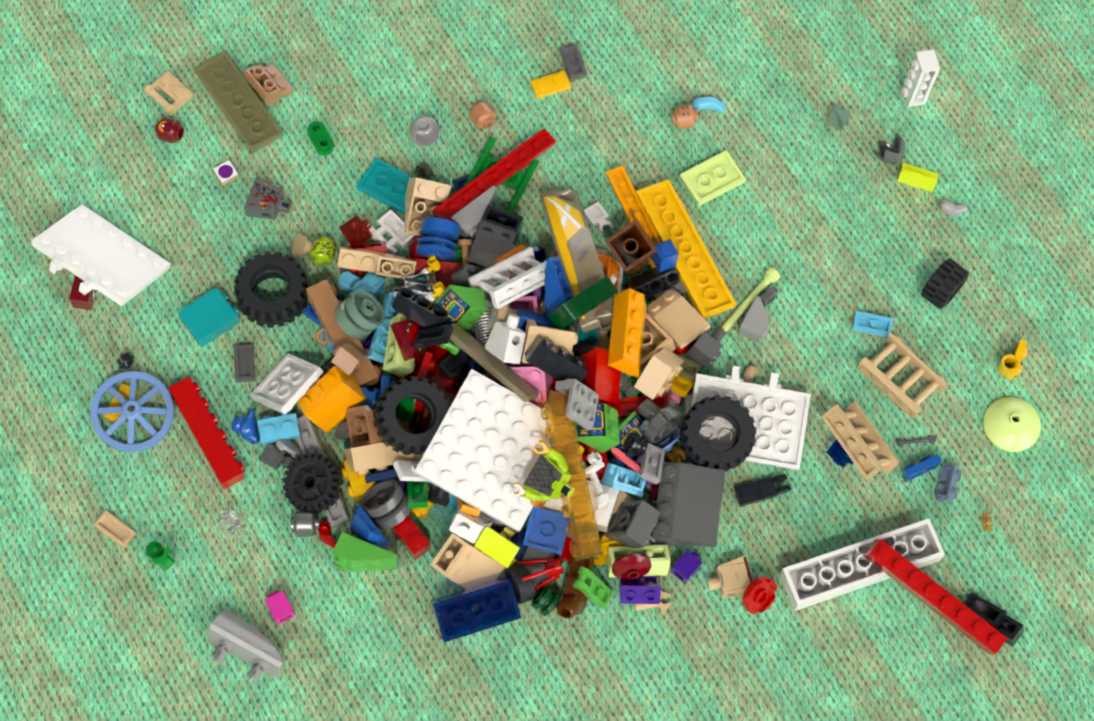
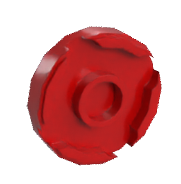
[742,576,777,615]

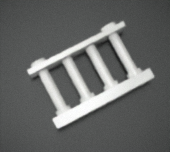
[468,247,546,309]

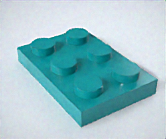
[356,158,414,215]

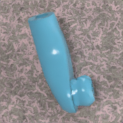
[692,96,727,114]

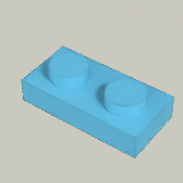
[852,311,894,338]

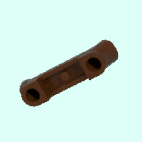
[556,527,601,619]

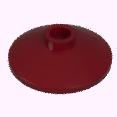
[612,554,652,580]

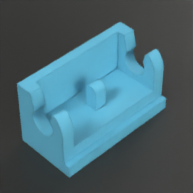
[601,463,646,497]

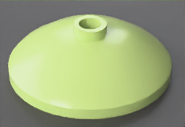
[983,397,1041,452]

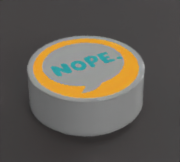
[316,328,330,348]

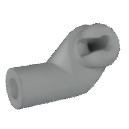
[939,199,967,216]

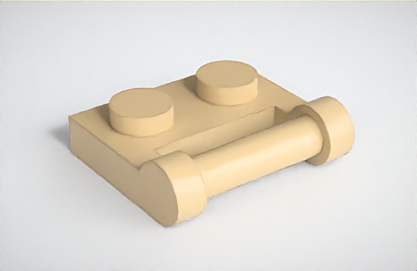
[144,71,193,116]

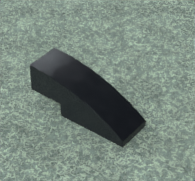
[963,592,1024,647]

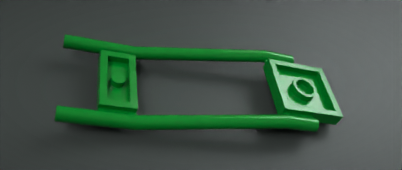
[438,137,539,269]

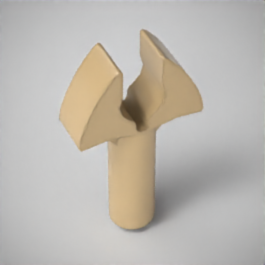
[634,591,673,613]

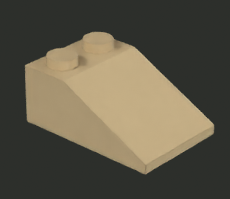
[646,289,711,349]

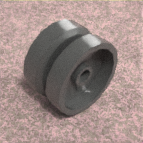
[361,479,412,530]

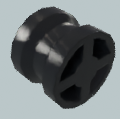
[623,433,648,457]

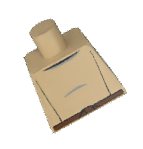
[706,555,753,598]

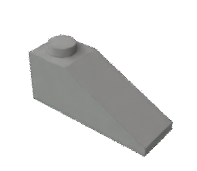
[451,186,496,239]

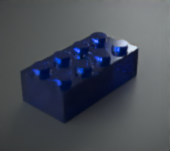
[430,576,521,642]

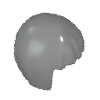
[409,115,441,146]

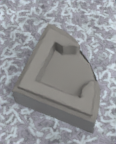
[276,439,302,458]

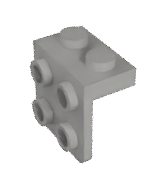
[555,378,599,430]

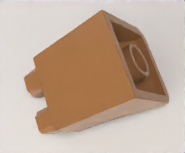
[346,405,410,448]

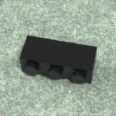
[525,335,588,382]

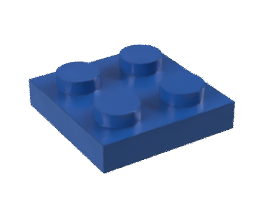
[523,506,572,555]

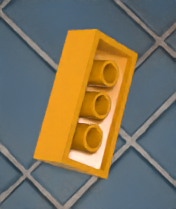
[608,288,646,378]

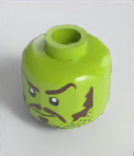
[309,237,337,266]

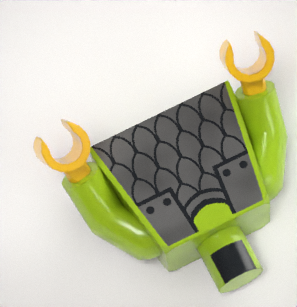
[510,440,574,501]

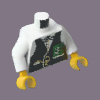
[393,256,445,303]

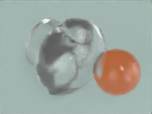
[620,373,638,398]

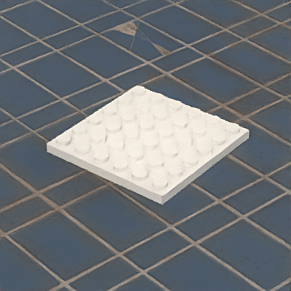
[413,369,574,532]

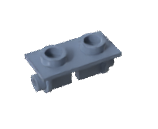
[935,462,961,506]

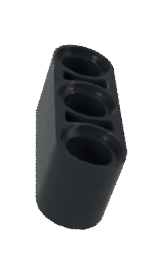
[624,267,680,299]
[392,287,448,328]

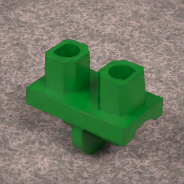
[145,541,175,572]

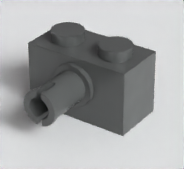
[684,326,727,369]

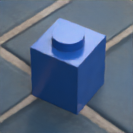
[651,239,679,273]

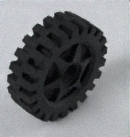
[283,453,343,513]

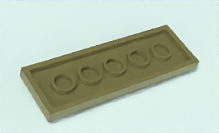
[194,51,283,153]

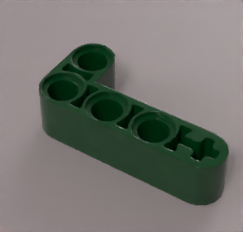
[548,276,618,329]

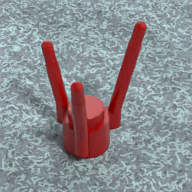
[514,557,564,591]

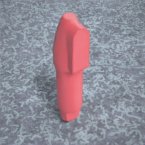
[610,447,641,472]

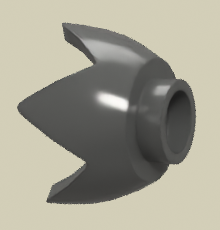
[872,133,905,165]

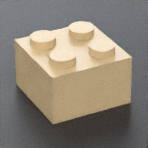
[634,348,684,400]

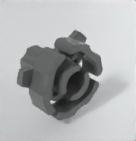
[637,398,683,444]

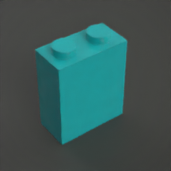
[178,288,240,348]

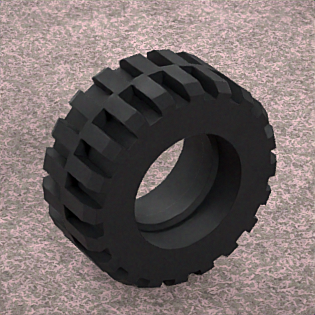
[234,252,308,328]
[373,376,451,455]
[680,395,757,472]

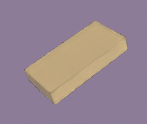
[93,510,137,549]

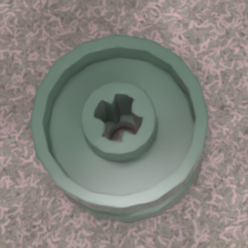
[335,290,385,340]

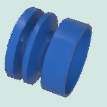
[416,217,461,260]

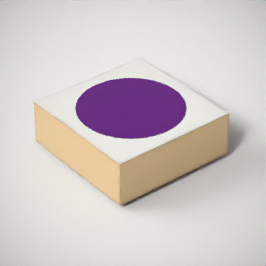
[213,160,239,186]

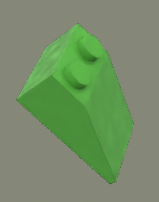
[332,532,399,572]

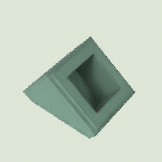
[826,105,851,132]

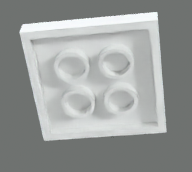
[250,353,323,415]

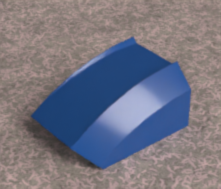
[351,505,389,549]

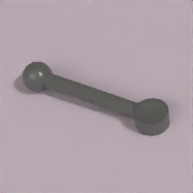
[897,435,936,447]

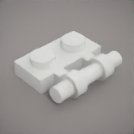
[368,209,416,255]

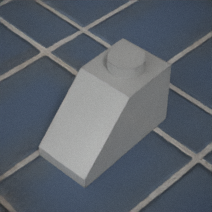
[738,296,770,343]

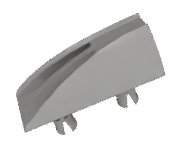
[208,609,282,684]

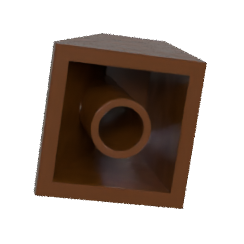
[605,219,657,277]

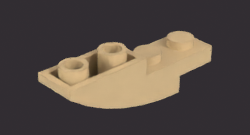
[337,247,416,279]

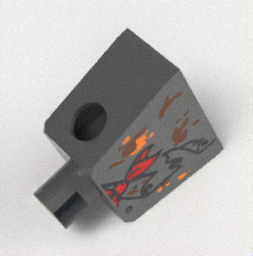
[244,178,292,220]

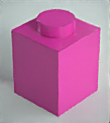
[265,591,295,625]

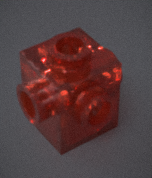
[339,215,373,245]

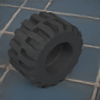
[921,258,969,310]

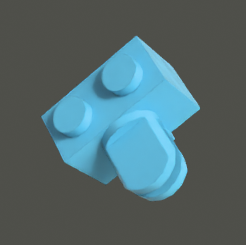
[338,271,386,300]

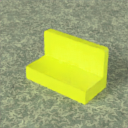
[897,163,938,192]
[474,527,520,568]

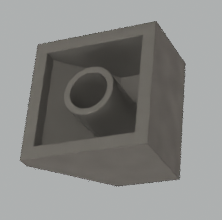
[605,500,661,548]

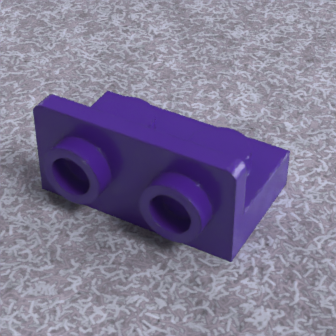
[620,576,661,604]

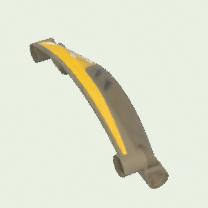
[539,189,614,338]

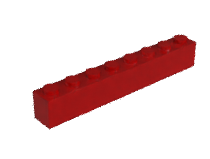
[863,539,1007,654]

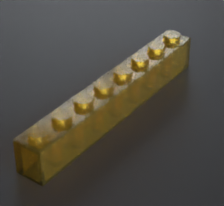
[541,398,603,562]

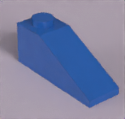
[545,256,574,315]

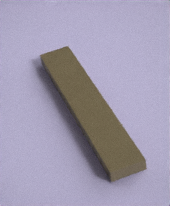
[450,323,539,402]

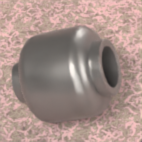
[291,511,319,537]

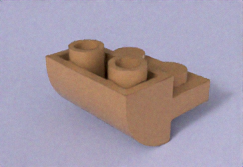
[244,63,294,105]

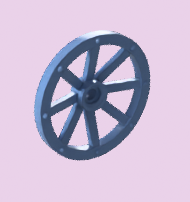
[90,371,174,452]

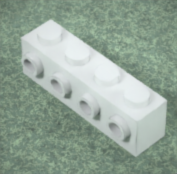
[901,49,940,107]

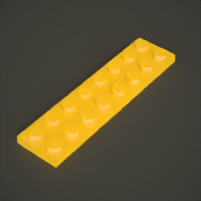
[636,179,736,319]

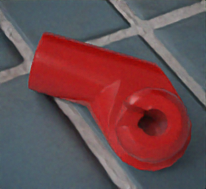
[318,521,338,549]

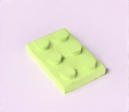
[679,150,746,207]

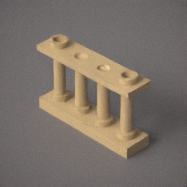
[857,333,947,420]
[821,401,900,480]

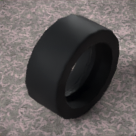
[505,563,535,604]

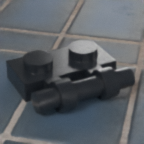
[436,348,484,391]

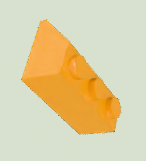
[297,366,366,433]

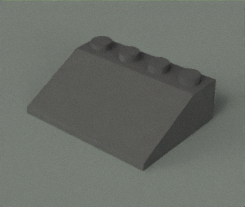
[652,462,725,547]

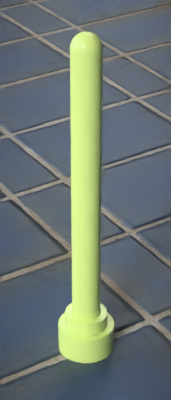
[721,267,780,332]

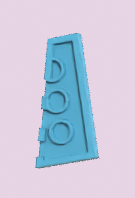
[367,292,400,364]

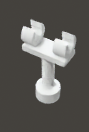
[574,452,613,508]

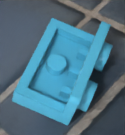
[257,412,300,445]

